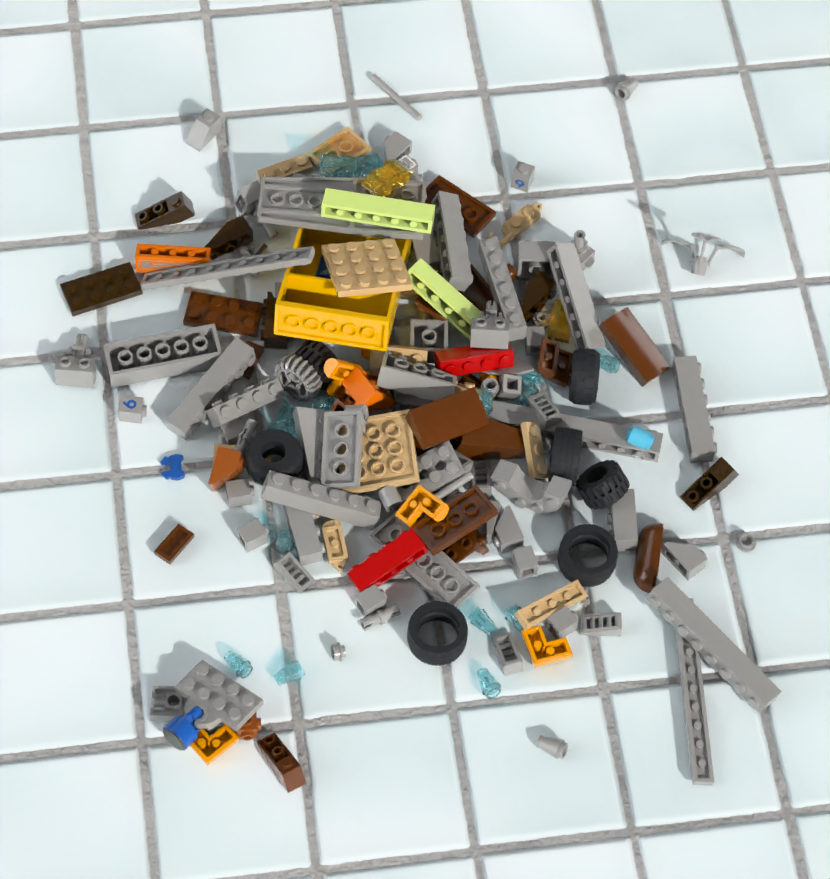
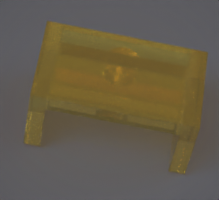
[547,299,571,344]

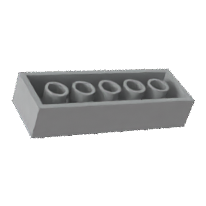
[103,323,222,388]

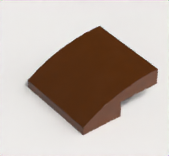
[537,337,573,388]

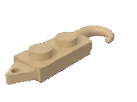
[487,203,542,247]
[315,514,349,574]

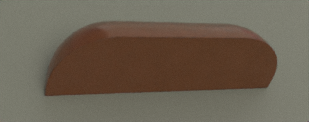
[633,523,664,593]

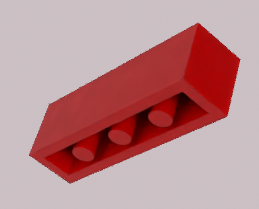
[434,343,514,376]
[347,528,428,593]

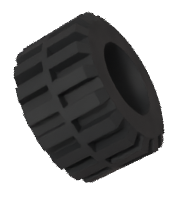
[293,340,338,390]
[576,460,630,510]

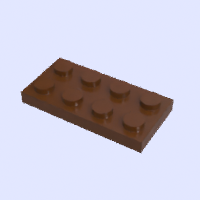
[425,175,496,238]
[183,291,263,337]
[411,485,498,556]

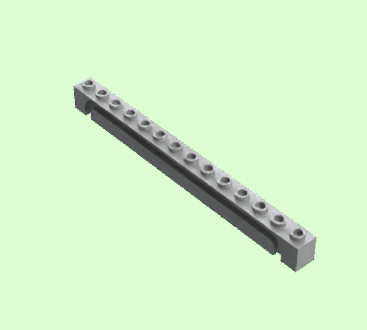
[396,392,663,462]

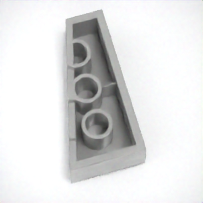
[376,350,457,401]
[292,407,333,484]

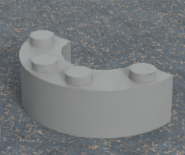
[491,459,572,514]

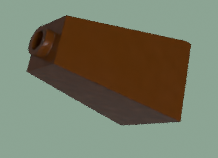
[453,418,526,461]

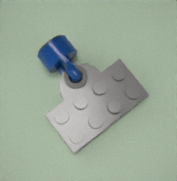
[163,660,264,751]

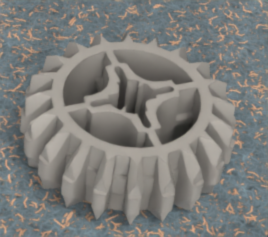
[274,354,322,402]

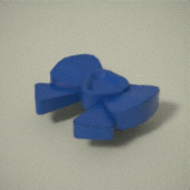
[160,454,185,480]

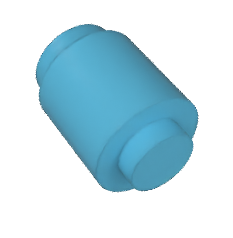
[625,426,655,450]

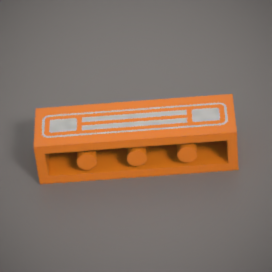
[135,243,212,273]

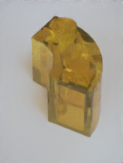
[361,159,413,197]

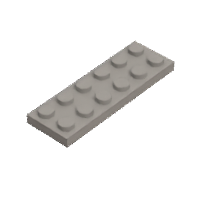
[369,510,480,609]

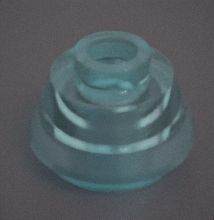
[517,383,542,407]
[312,393,335,410]

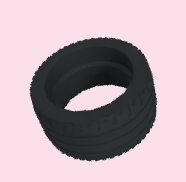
[548,427,583,486]
[558,524,618,587]
[407,601,468,666]

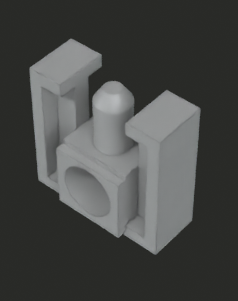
[150,685,184,721]

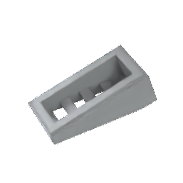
[527,391,562,429]
[471,461,491,498]
[485,500,501,545]
[273,551,315,593]
[580,612,622,636]
[492,632,523,676]

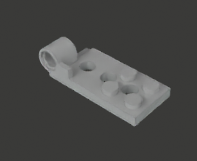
[321,404,369,489]
[378,440,466,512]

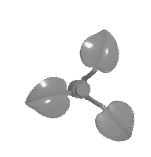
[661,233,745,276]

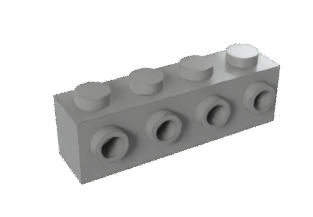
[206,378,286,429]

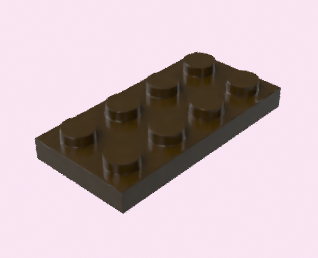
[60,262,143,317]

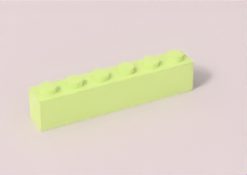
[321,188,435,234]
[408,258,485,340]

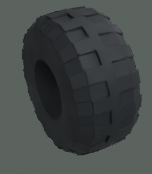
[569,348,600,405]
[245,429,303,485]

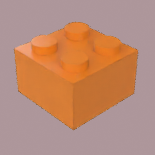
[341,366,397,411]

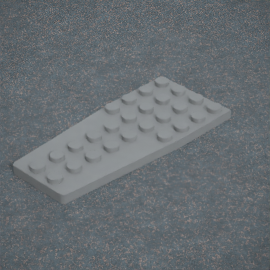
[257,177,426,240]

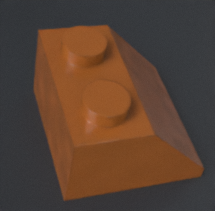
[208,446,245,492]

